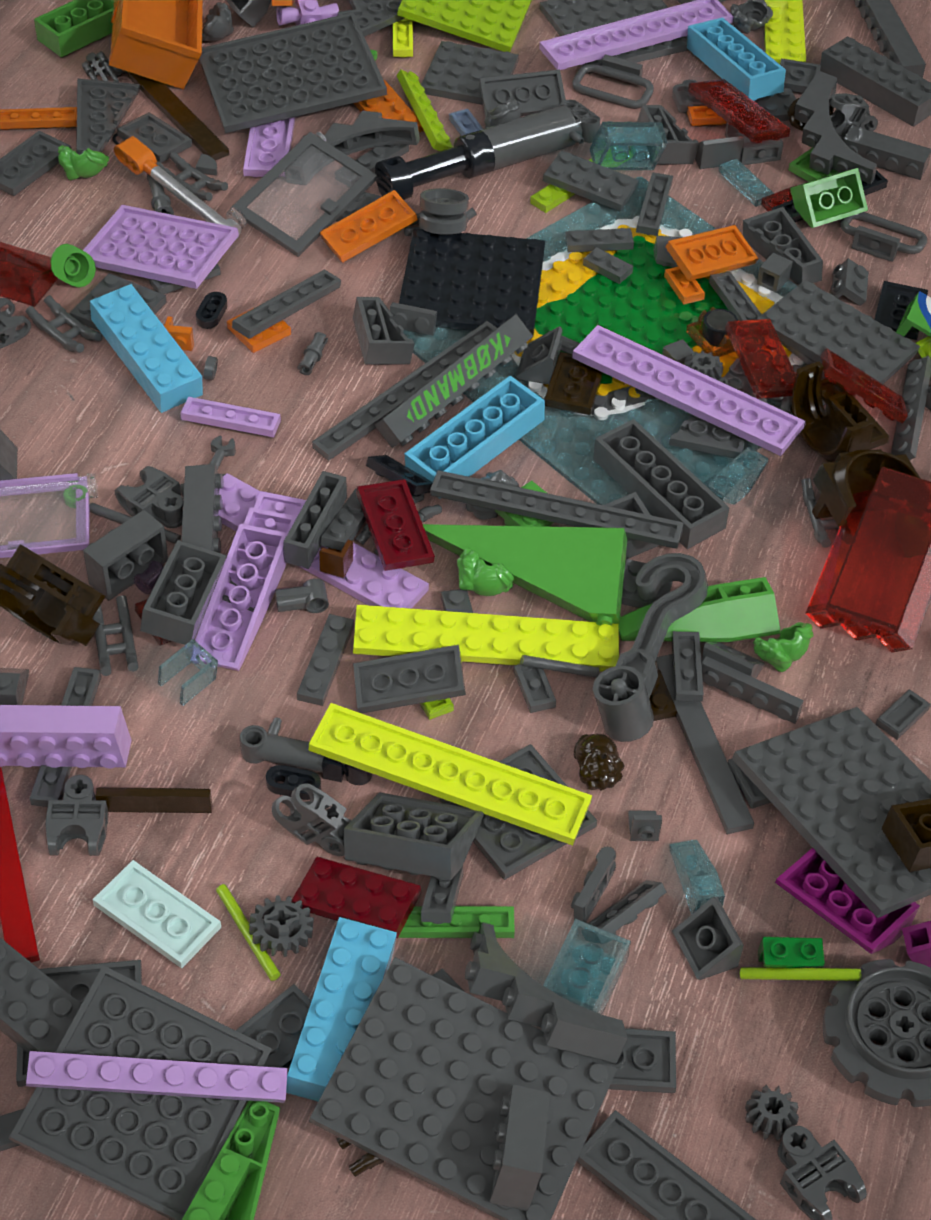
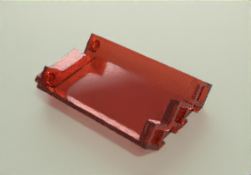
[805,467,931,653]

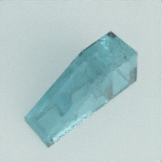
[669,839,725,915]

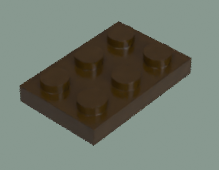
[544,352,604,415]

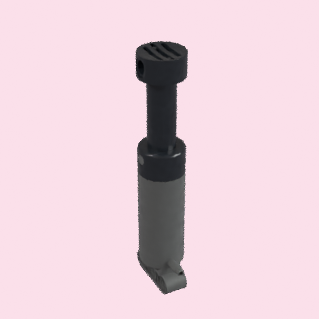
[375,100,601,200]

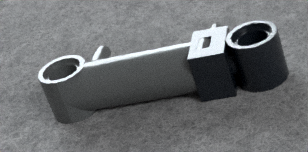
[240,717,372,786]

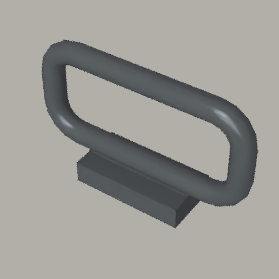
[572,54,654,109]
[840,212,928,262]

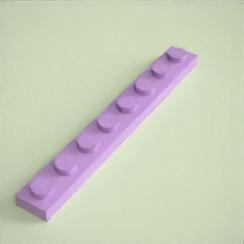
[26,1051,287,1103]

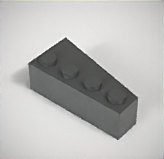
[743,207,823,285]

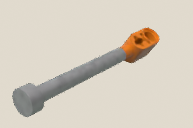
[114,136,241,239]

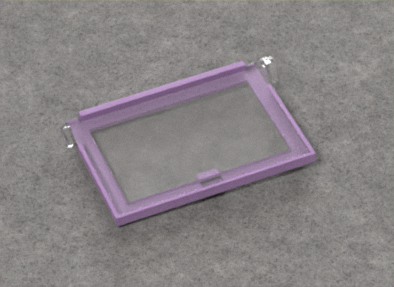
[0,473,98,558]

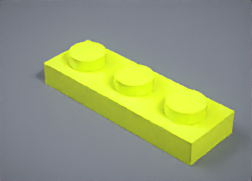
[393,18,413,58]

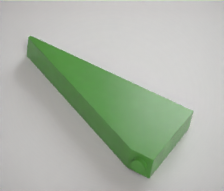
[423,524,628,626]

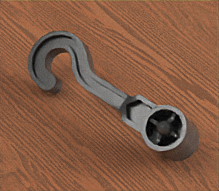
[593,553,708,742]

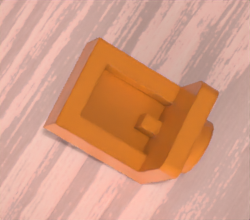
[163,316,194,351]

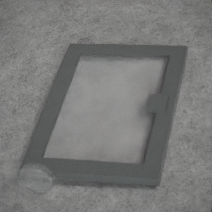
[226,132,377,257]

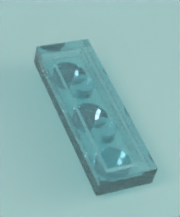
[718,158,774,207]

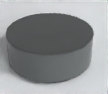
[203,356,218,380]

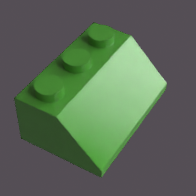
[790,168,868,228]

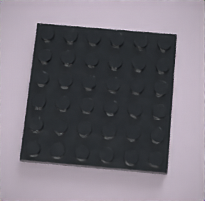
[399,228,546,336]

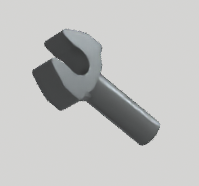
[210,436,236,470]

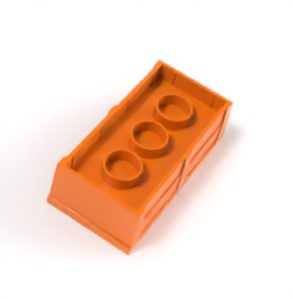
[108,0,203,90]

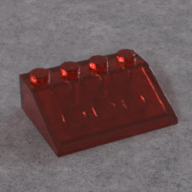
[0,242,58,307]

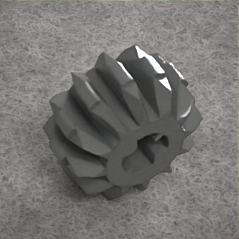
[684,350,723,380]
[745,1084,799,1141]

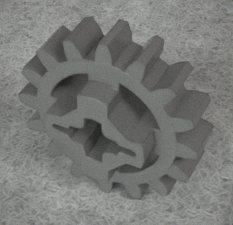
[249,895,314,957]

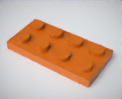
[354,80,424,132]
[320,190,418,263]
[665,225,759,281]

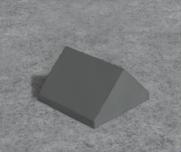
[695,136,744,169]
[516,326,563,385]
[701,641,765,678]
[672,896,744,980]

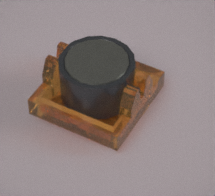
[686,307,751,357]

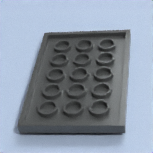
[755,280,920,395]

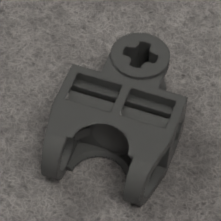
[829,93,878,141]
[0,298,31,349]
[114,466,183,528]
[45,775,109,856]
[272,783,352,856]
[778,1126,867,1220]

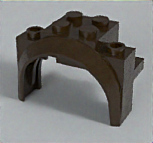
[790,361,890,462]
[812,449,931,526]
[0,544,106,646]

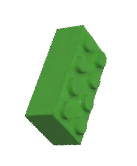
[34,0,114,57]

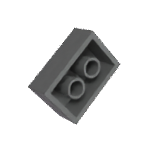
[83,510,168,601]

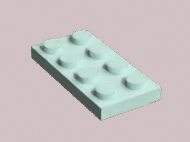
[93,860,221,968]

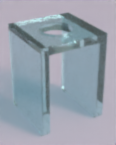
[158,639,218,706]

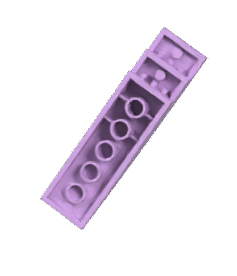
[188,491,306,671]

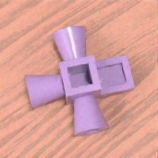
[276,0,339,26]

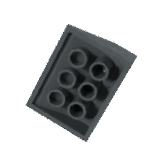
[344,792,484,880]

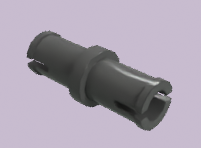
[297,332,328,375]

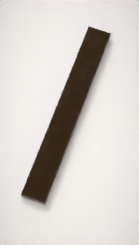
[127,71,230,161]

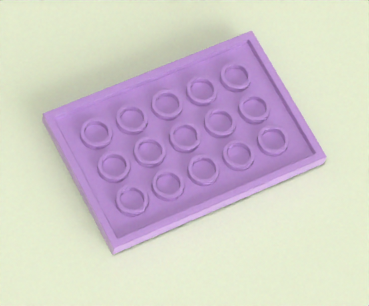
[83,205,239,289]

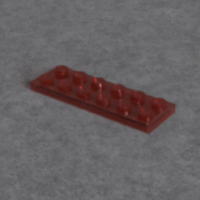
[688,79,791,143]

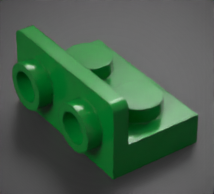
[758,937,825,968]

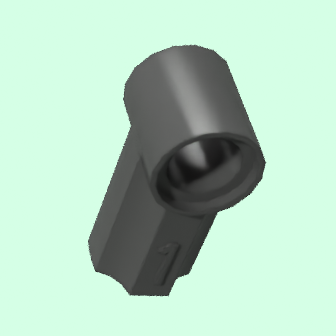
[275,579,329,613]

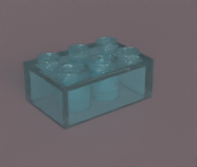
[590,121,668,170]
[543,919,631,1014]

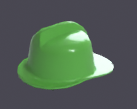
[50,244,96,287]

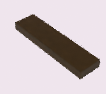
[95,787,213,813]

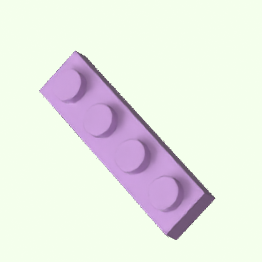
[181,397,281,438]

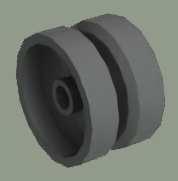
[419,188,469,234]

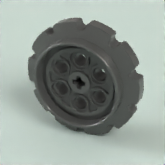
[822,959,931,1107]

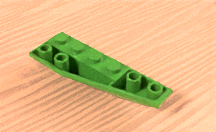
[618,577,780,642]
[182,1101,280,1220]

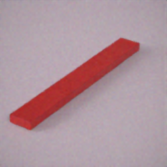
[0,767,40,963]

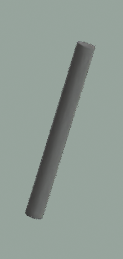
[89,503,181,544]

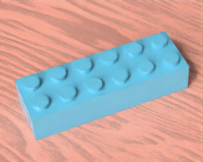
[687,17,786,101]
[90,284,203,413]
[404,375,545,499]
[286,917,397,1102]

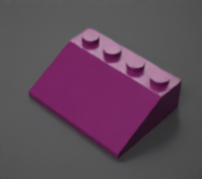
[775,848,920,954]

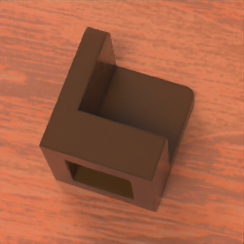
[319,539,353,578]

